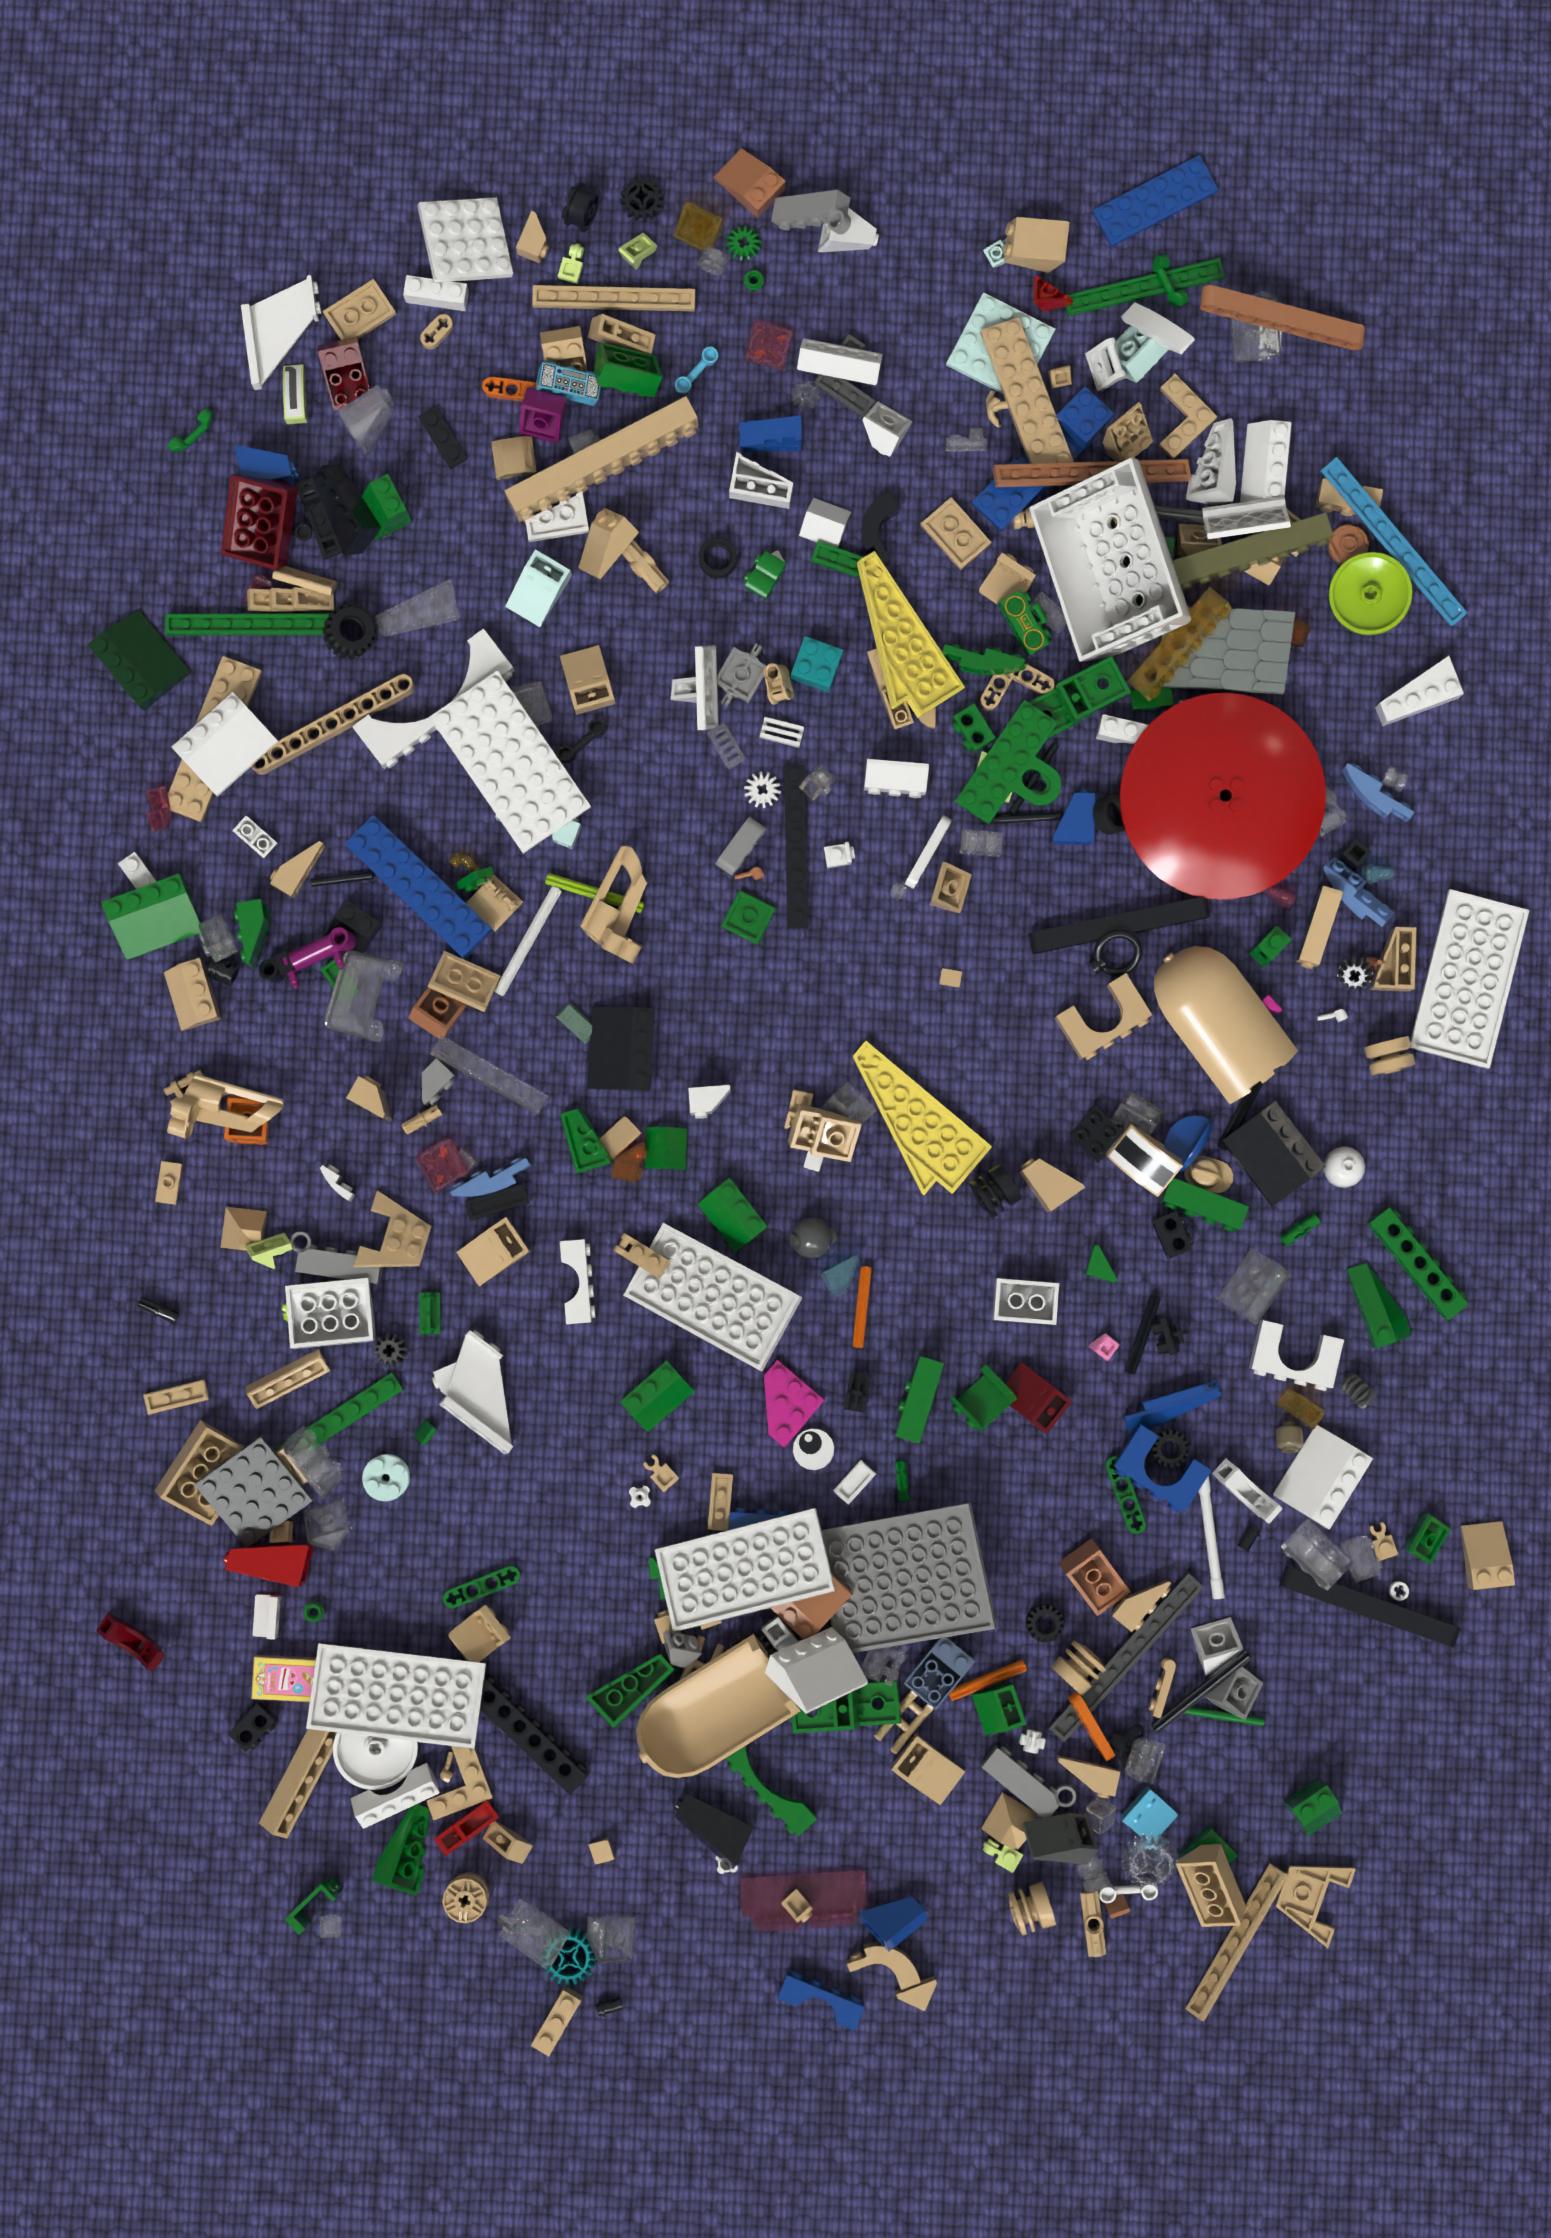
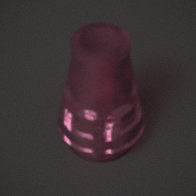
[1265,886,1297,909]

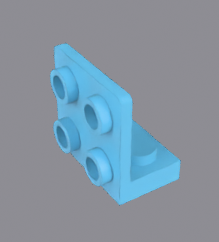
[1120,1786,1178,1845]

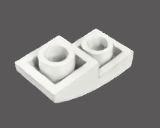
[232,816,277,858]
[320,1164,355,1202]

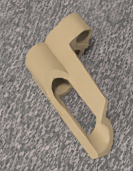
[580,846,647,964]
[167,1074,285,1139]

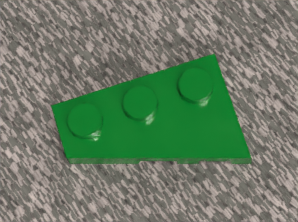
[560,1108,614,1174]

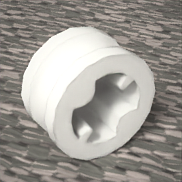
[1388,1581,1409,1601]

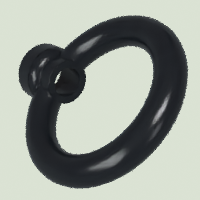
[1089,930,1142,976]

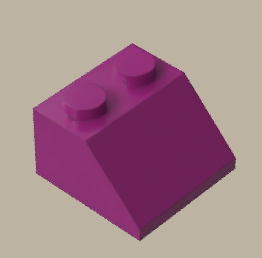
[519,388,567,443]

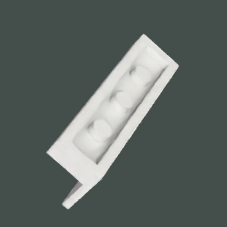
[797,338,883,385]

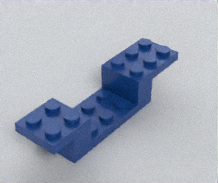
[972,386,1114,532]

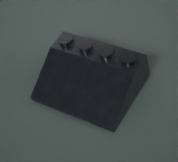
[587,1007,654,1092]
[1222,1101,1326,1207]

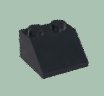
[326,900,383,959]

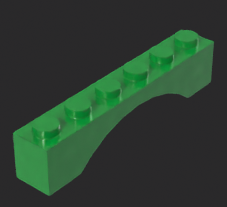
[726,1746,817,1836]

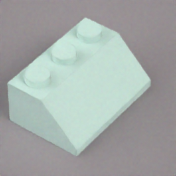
[1106,325,1169,383]

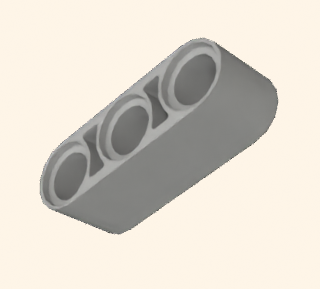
[716,816,766,876]

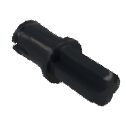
[138,1297,180,1324]

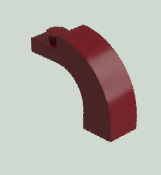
[96,1613,165,1672]

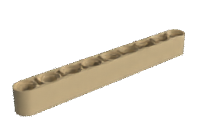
[251,674,415,775]

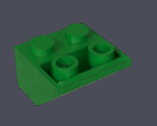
[972,1682,1027,1735]

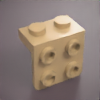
[979,553,1036,604]
[448,1605,511,1663]

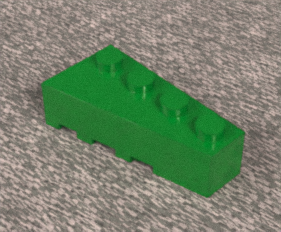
[586,1654,677,1728]

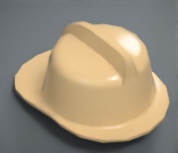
[1184,1156,1233,1193]

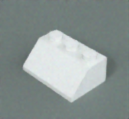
[864,759,929,798]

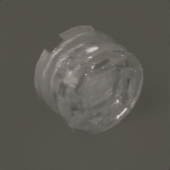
[697,247,729,275]

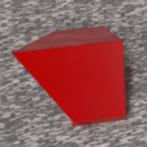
[1033,275,1074,312]

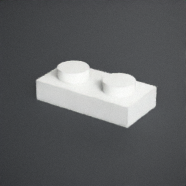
[118,852,157,889]

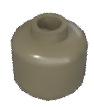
[1276,1421,1303,1453]

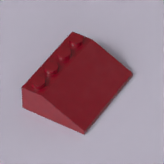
[221,474,298,570]

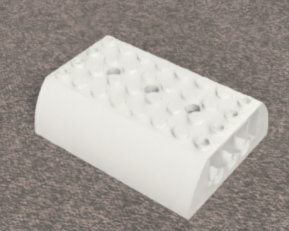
[1029,458,1191,662]

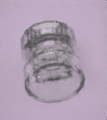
[1381,765,1409,793]

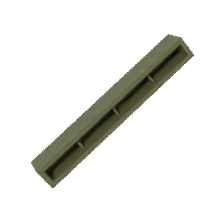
[1173,513,1334,590]

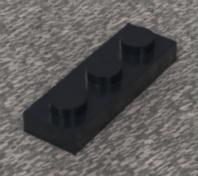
[418,406,468,470]

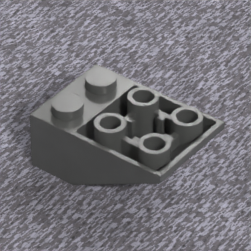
[1022,1813,1099,1865]

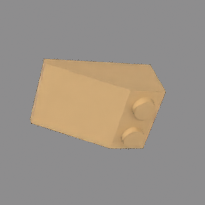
[578,508,639,579]
[1460,1521,1515,1590]

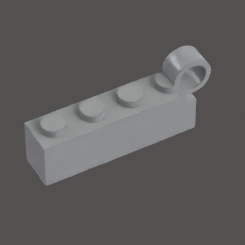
[771,190,851,235]
[290,1232,382,1284]
[980,1745,1076,1818]

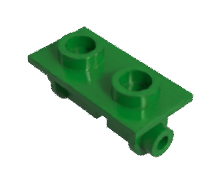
[419,1292,440,1334]

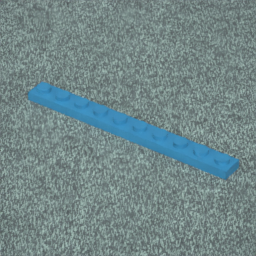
[1320,457,1467,627]

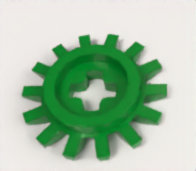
[725,225,762,261]

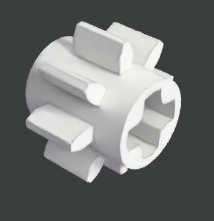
[1019,1729,1046,1754]

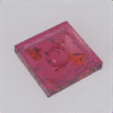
[744,320,794,370]
[415,1137,470,1193]

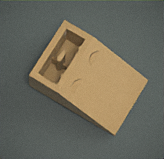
[1103,402,1153,461]
[560,645,615,715]
[456,1217,531,1287]
[890,1733,966,1805]

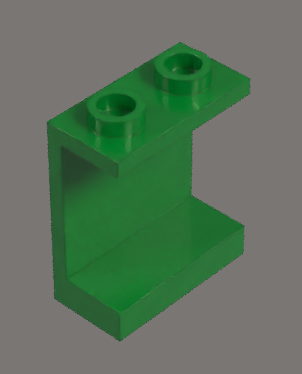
[950,1364,1018,1432]
[285,1877,342,1935]

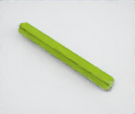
[545,873,644,913]

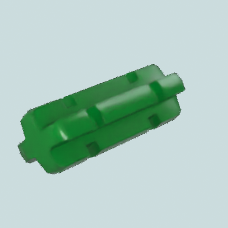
[895,1461,910,1502]

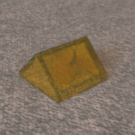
[673,200,723,254]

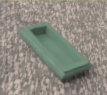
[555,1002,592,1044]

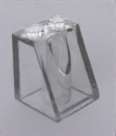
[338,384,394,456]

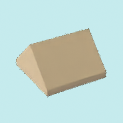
[930,862,972,913]

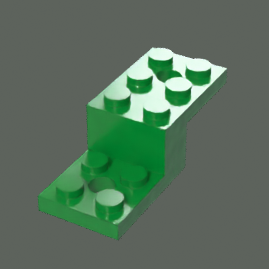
[1018,656,1131,739]
[792,1680,902,1733]

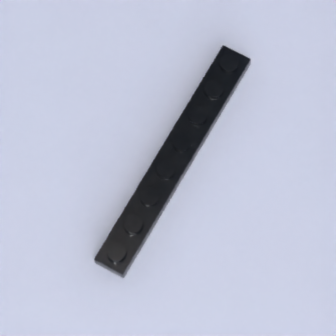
[784,765,808,929]

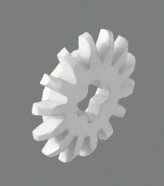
[744,771,781,808]

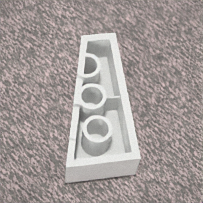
[1375,656,1464,726]

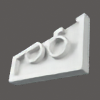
[525,491,589,542]

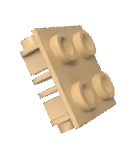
[466,875,523,932]

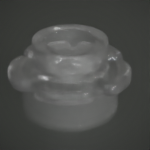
[891,881,907,901]

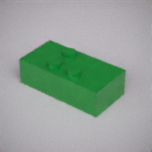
[894,1356,944,1444]

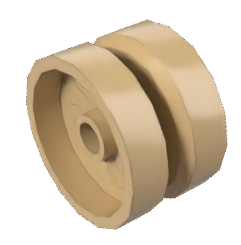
[1364,1036,1416,1076]

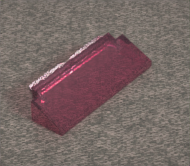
[740,1871,868,1932]

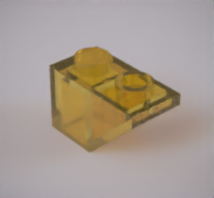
[1276,1387,1326,1429]

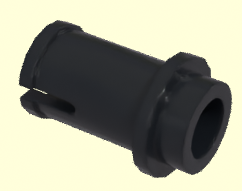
[1237,1524,1261,1552]
[596,1996,623,2017]

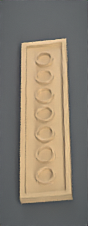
[980,317,1074,464]
[163,656,262,823]

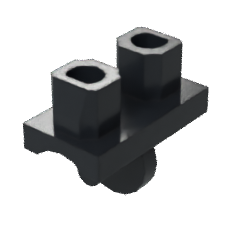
[1151,1316,1188,1355]
[844,1372,871,1413]

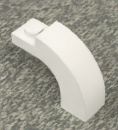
[1212,1459,1283,1524]

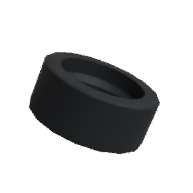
[698,537,737,579]
[1093,794,1125,835]

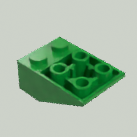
[234,899,271,969]

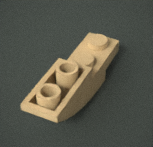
[866,649,914,730]

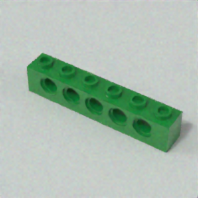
[1366,1207,1468,1320]

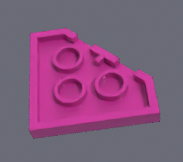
[764,1360,824,1448]

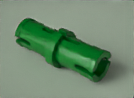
[1279,1213,1321,1247]

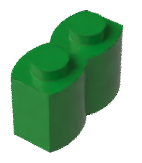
[743,551,786,601]

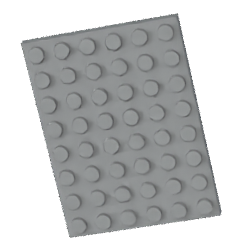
[821,1502,997,1653]

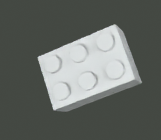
[992,1278,1059,1325]

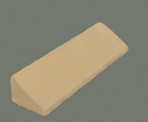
[245,1349,330,1409]

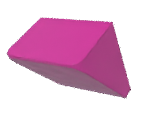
[1261,995,1282,1014]

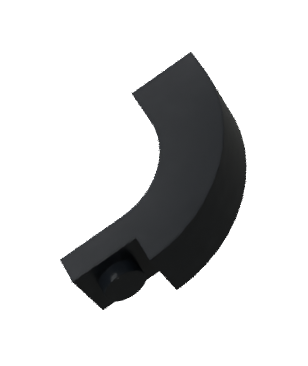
[861,491,899,567]

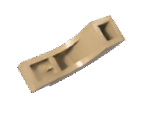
[847,1942,921,1990]

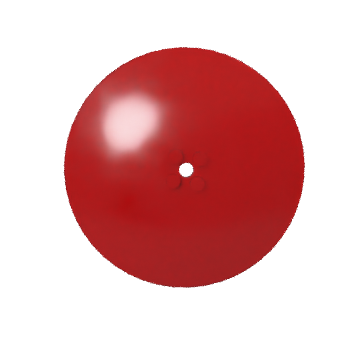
[1120,693,1326,900]

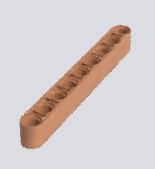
[1200,285,1365,350]

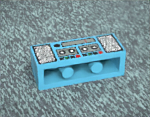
[535,362,600,406]

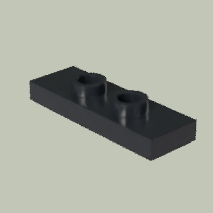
[464,1183,530,1221]

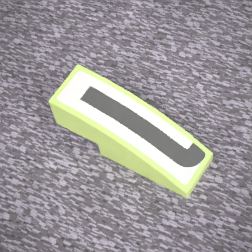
[283,364,307,424]

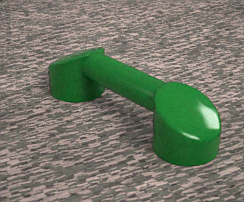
[1152,254,1188,307]
[167,408,214,452]

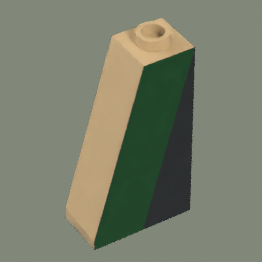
[1296,886,1343,969]

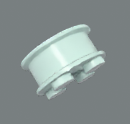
[362,1454,410,1501]

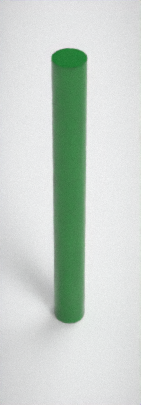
[1183,1707,1265,1726]

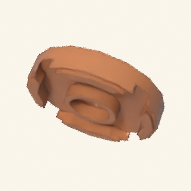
[1327,524,1369,565]

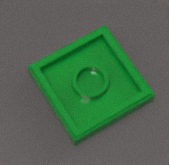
[721,890,776,945]

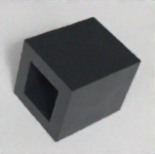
[1338,839,1372,871]

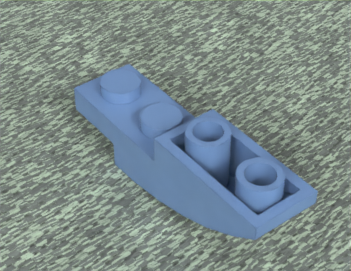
[1342,763,1414,822]
[1324,857,1395,927]
[450,1157,531,1197]

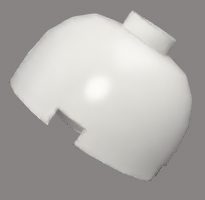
[1323,1147,1365,1188]

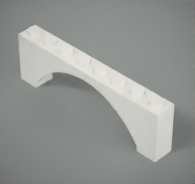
[352,628,514,769]

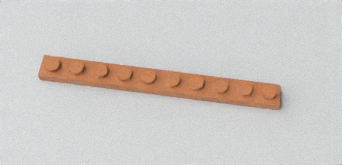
[992,459,1191,487]

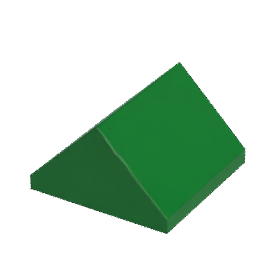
[644,1127,687,1170]
[1402,1512,1451,1565]

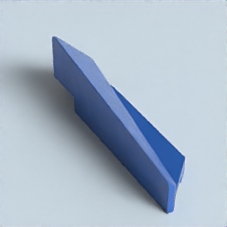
[1123,1379,1221,1437]

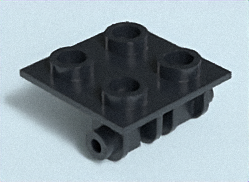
[1071,1105,1124,1163]

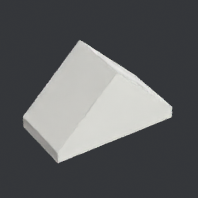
[671,677,697,703]

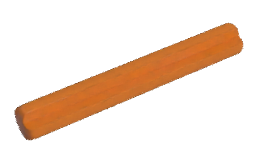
[852,1266,872,1348]
[949,1660,1027,1701]

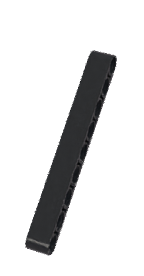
[1028,896,1211,954]
[1279,1566,1461,1648]

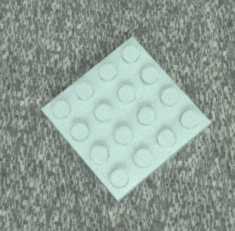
[946,292,1055,394]

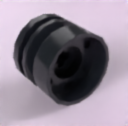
[969,1163,1023,1218]

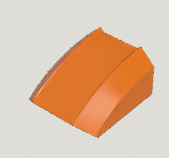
[224,1094,269,1145]

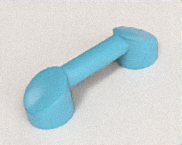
[675,347,718,394]

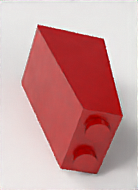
[223,1542,315,1587]

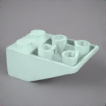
[505,549,572,628]

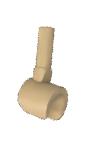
[440,1752,454,1783]

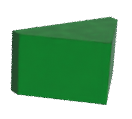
[1084,1244,1118,1283]

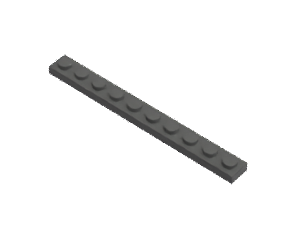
[1048,1572,1204,1743]

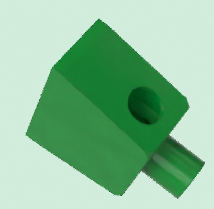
[1249,925,1292,968]

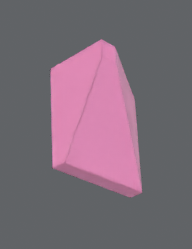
[1088,1333,1120,1361]

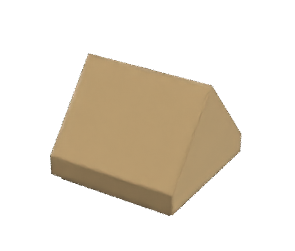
[1048,365,1072,389]

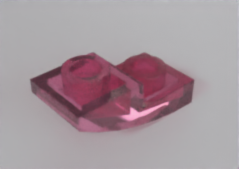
[146,786,171,832]

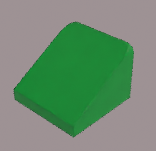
[414,1420,438,1446]

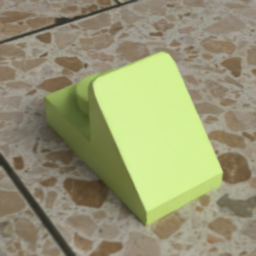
[618,233,658,270]
[245,1233,292,1269]

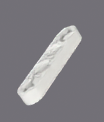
[905,815,952,889]

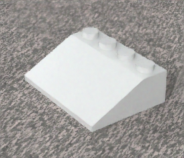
[172,692,278,797]
[285,1278,377,1349]
[1272,1424,1373,1530]
[765,1627,868,1714]

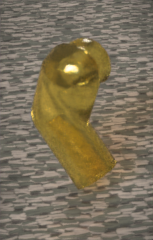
[450,853,480,873]

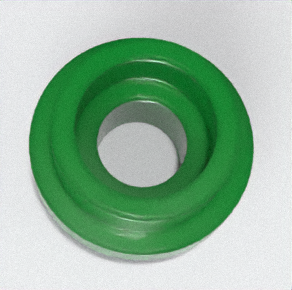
[744,270,764,291]
[303,1601,325,1623]

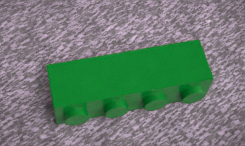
[1160,1178,1249,1233]

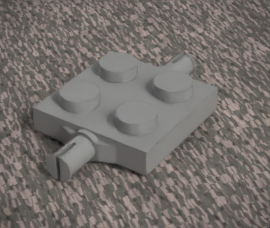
[717,643,766,707]

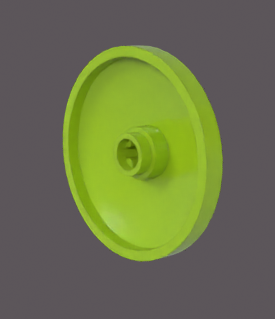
[1329,552,1412,635]

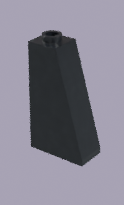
[674,1794,754,1869]

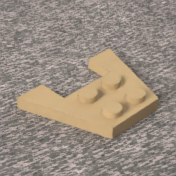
[354,1190,431,1267]
[1275,1865,1356,1948]

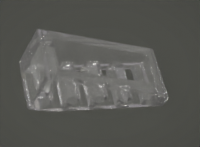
[707,723,746,770]

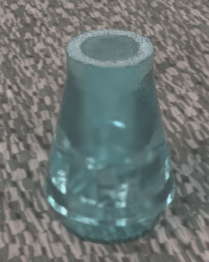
[1361,864,1394,885]

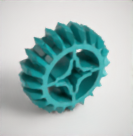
[540,1927,597,1986]

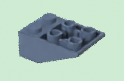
[903,1637,976,1710]

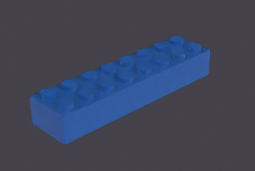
[345,815,493,960]

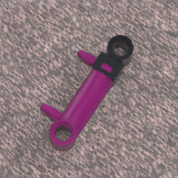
[259,927,356,989]

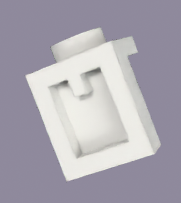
[824,842,855,868]

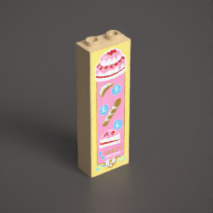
[251,1655,316,1702]

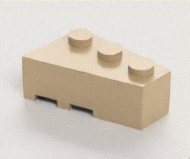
[1369,927,1416,992]

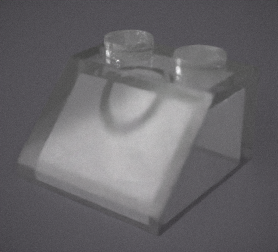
[1110,1090,1164,1135]

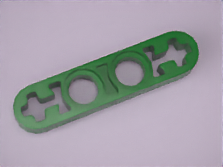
[1105,1456,1146,1534]
[443,1565,521,1608]

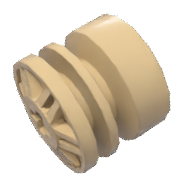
[1050,1640,1106,1696]
[443,1872,490,1923]
[1008,1882,1056,1936]

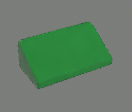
[1130,687,1174,711]

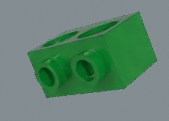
[951,704,995,754]

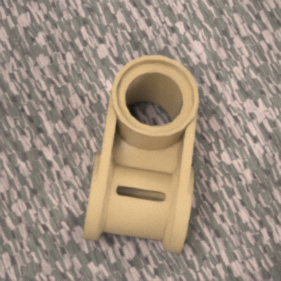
[764,663,794,705]

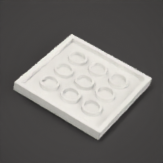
[417,197,513,283]

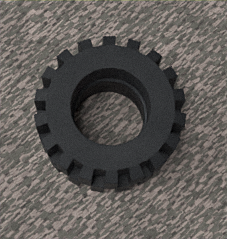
[323,603,378,659]

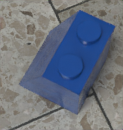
[235,445,299,485]

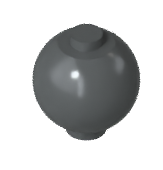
[789,1217,836,1259]

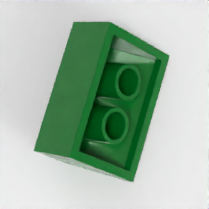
[594,342,662,397]
[697,1178,768,1253]
[620,1360,694,1432]

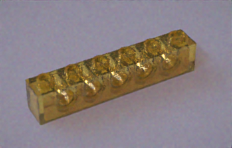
[1127,587,1232,701]

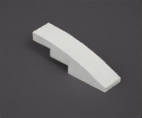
[1121,302,1195,354]

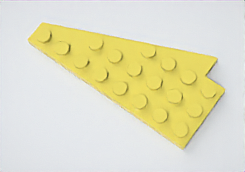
[857,551,965,718]
[852,1041,992,1195]

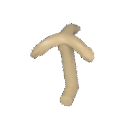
[986,390,1008,428]

